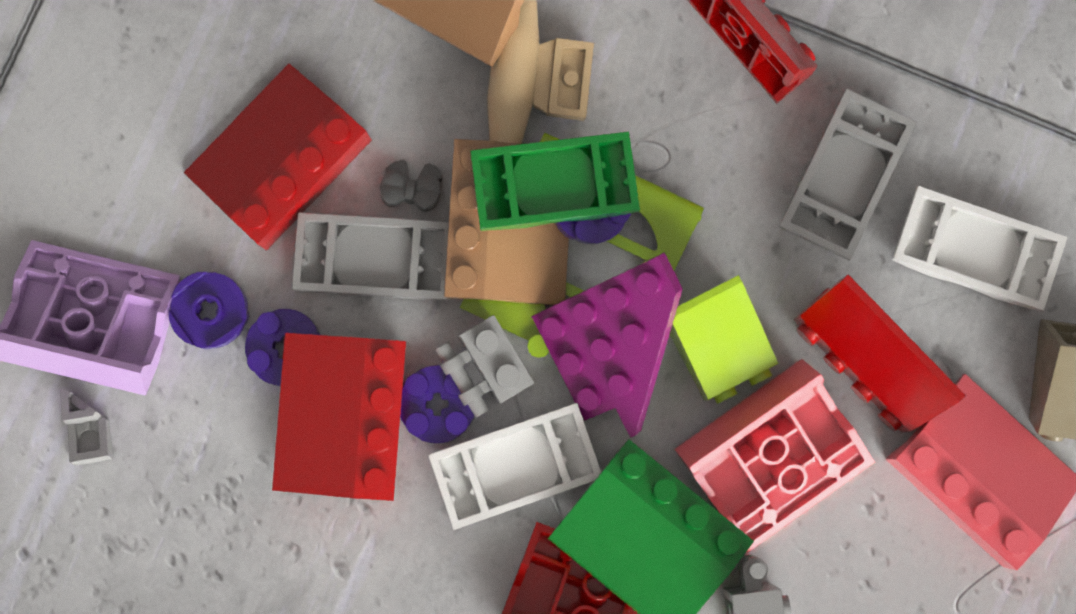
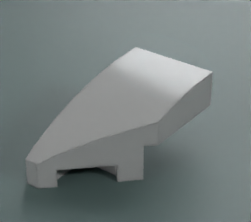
[60,388,113,466]

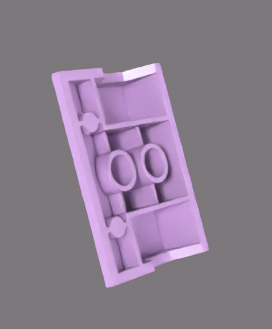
[0,240,181,395]

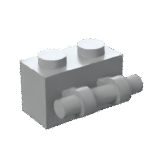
[435,315,534,417]
[723,554,791,614]

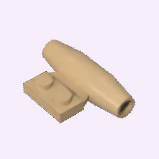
[487,0,594,144]

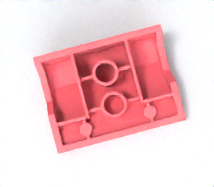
[674,359,875,553]
[886,374,1076,570]

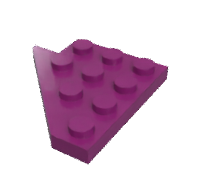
[532,252,683,438]

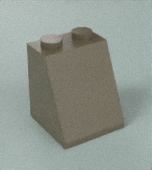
[1029,319,1076,442]

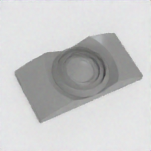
[779,88,917,261]
[292,212,449,300]

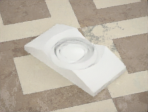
[892,186,1068,311]
[428,403,601,530]

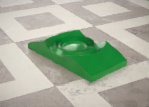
[470,131,640,231]

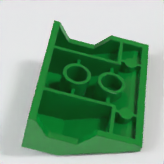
[548,439,754,614]

